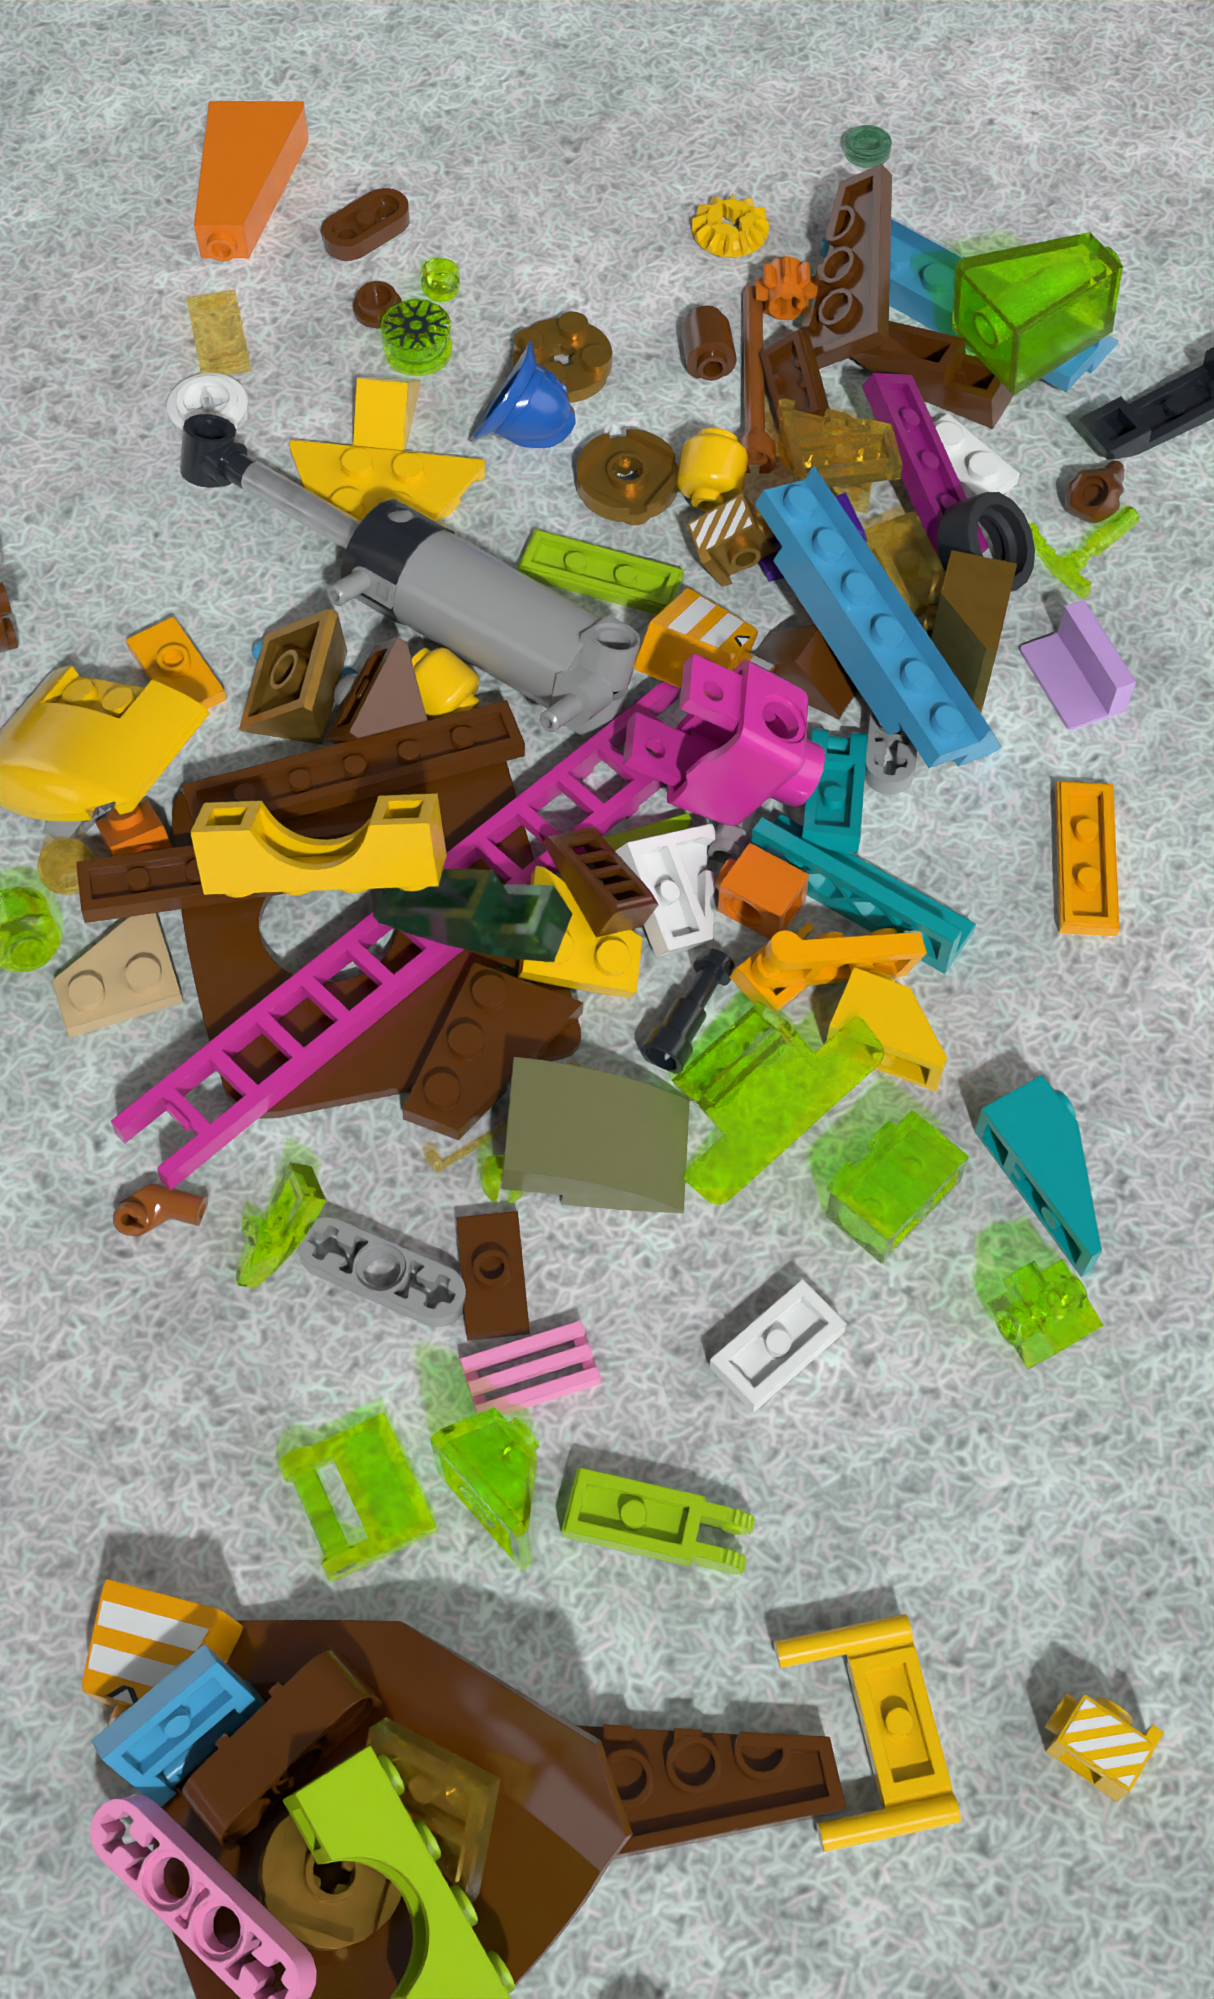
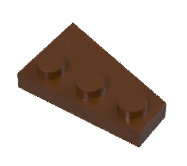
[402,962,584,1141]

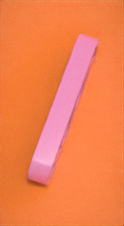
[90,1794,317,1999]

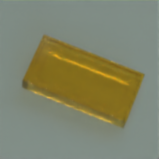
[187,290,252,375]

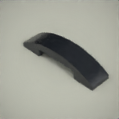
[1078,347,1214,460]

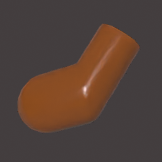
[113,1184,208,1236]

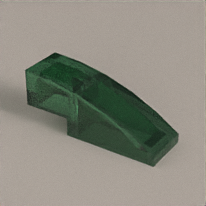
[373,869,573,962]

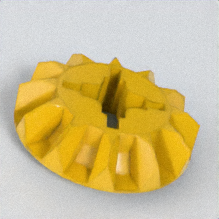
[692,193,770,258]

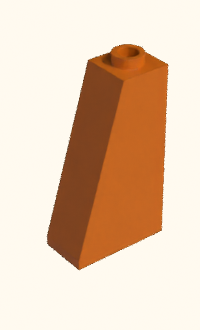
[194,101,309,262]

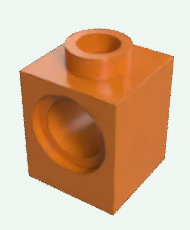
[714,843,809,939]

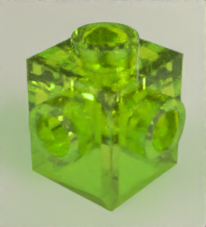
[987,1259,1104,1370]

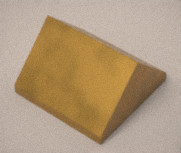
[239,608,348,745]

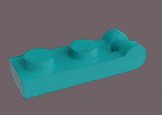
[802,728,868,853]

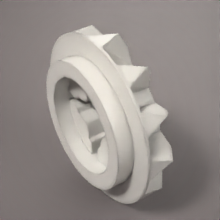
[167,373,249,434]

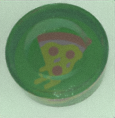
[844,125,892,168]

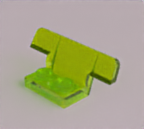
[671,1001,884,1205]

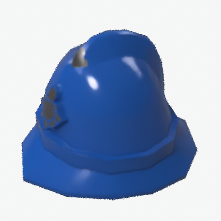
[469,341,576,448]

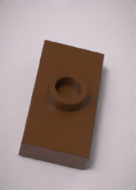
[759,328,832,440]
[456,1211,530,1341]

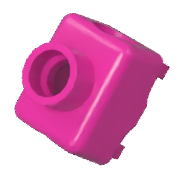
[623,653,825,826]

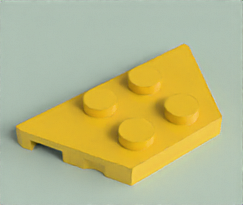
[289,439,486,535]

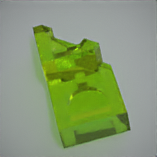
[236,1162,327,1289]

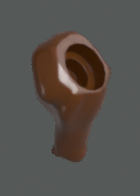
[1064,461,1125,523]

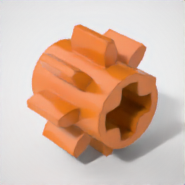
[755,256,818,320]

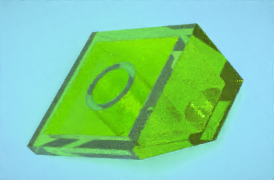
[430,1407,540,1572]

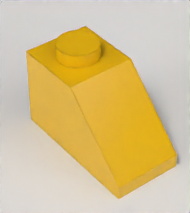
[825,967,947,1092]

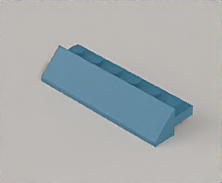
[820,216,1119,392]
[755,466,1002,768]

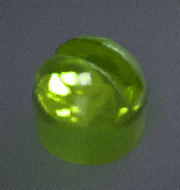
[421,258,460,303]
[480,1155,526,1204]

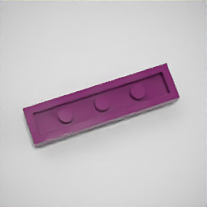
[862,373,989,560]

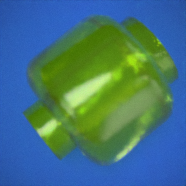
[0,886,62,972]

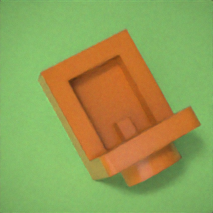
[95,800,172,856]

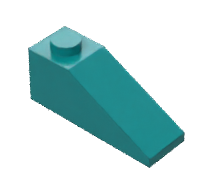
[974,1075,1102,1277]

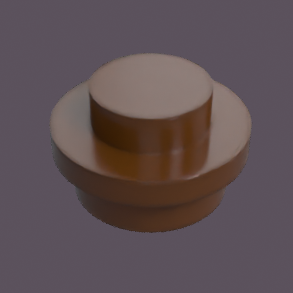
[353,281,403,329]

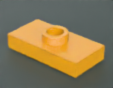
[126,616,227,709]

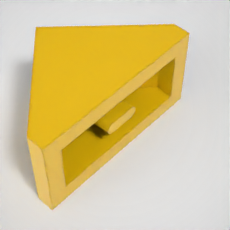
[353,376,421,451]

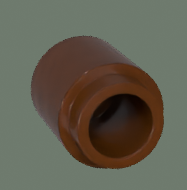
[681,305,737,381]

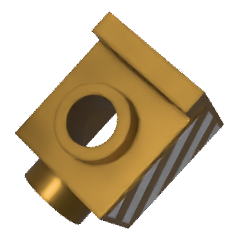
[687,493,776,587]

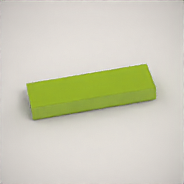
[517,529,685,615]

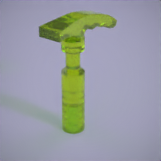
[1029,506,1140,600]

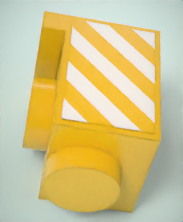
[1045,1692,1165,1802]

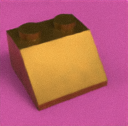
[923,550,1017,713]

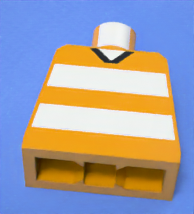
[634,588,775,695]
[81,1579,244,1727]

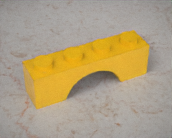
[190,793,447,898]

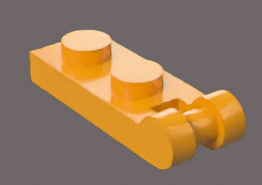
[751,928,927,988]

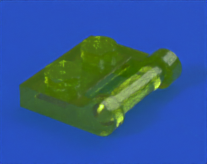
[277,1412,438,1582]

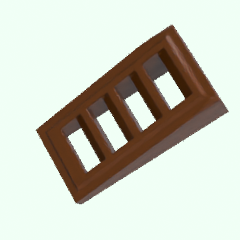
[543,827,659,938]

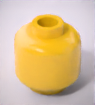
[676,428,748,511]
[411,648,481,721]

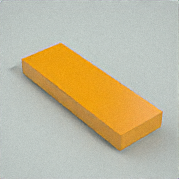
[1055,781,1120,936]

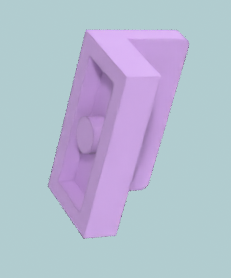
[1020,600,1136,730]

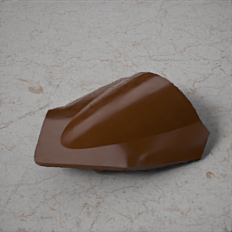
[153,1620,633,1999]

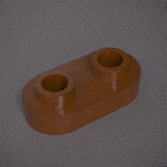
[322,188,410,261]

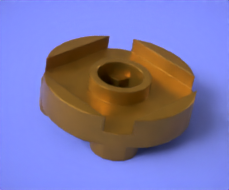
[513,311,613,403]
[577,429,678,525]
[258,1814,401,1951]

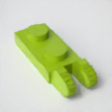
[562,1468,755,1575]

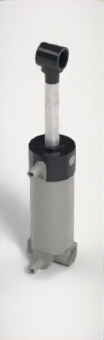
[180,414,640,739]

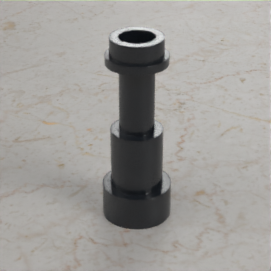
[640,948,735,1074]

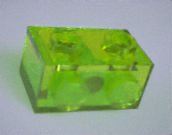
[826,1110,969,1264]

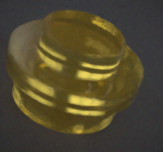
[37,838,95,895]

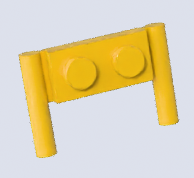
[774,1613,961,1852]

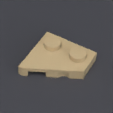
[52,913,184,1037]

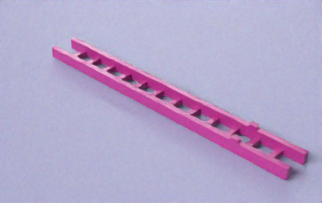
[111,681,680,1191]

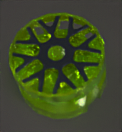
[381,299,453,377]

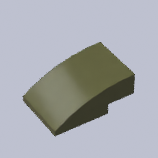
[501,1057,690,1214]

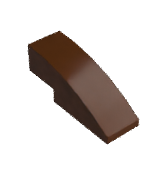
[852,321,1014,429]

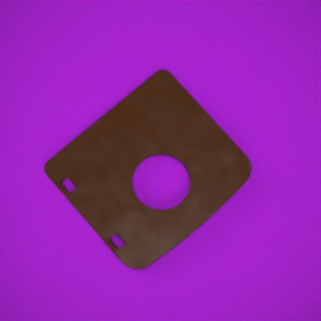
[171,761,581,1119]

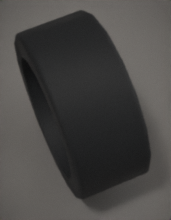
[937,492,1035,592]

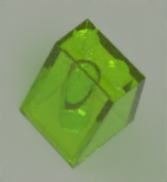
[952,232,1123,396]

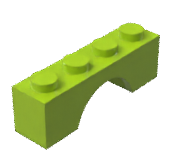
[282,1746,515,1999]

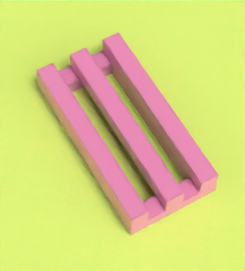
[460,1320,601,1423]

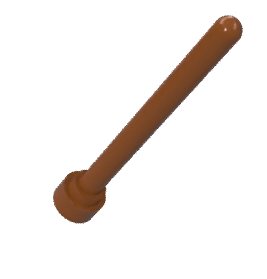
[738,285,776,474]

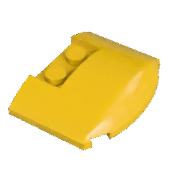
[0,665,209,822]

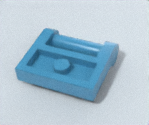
[91,1644,266,1807]

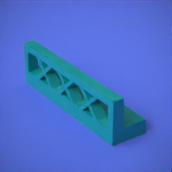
[751,814,976,974]

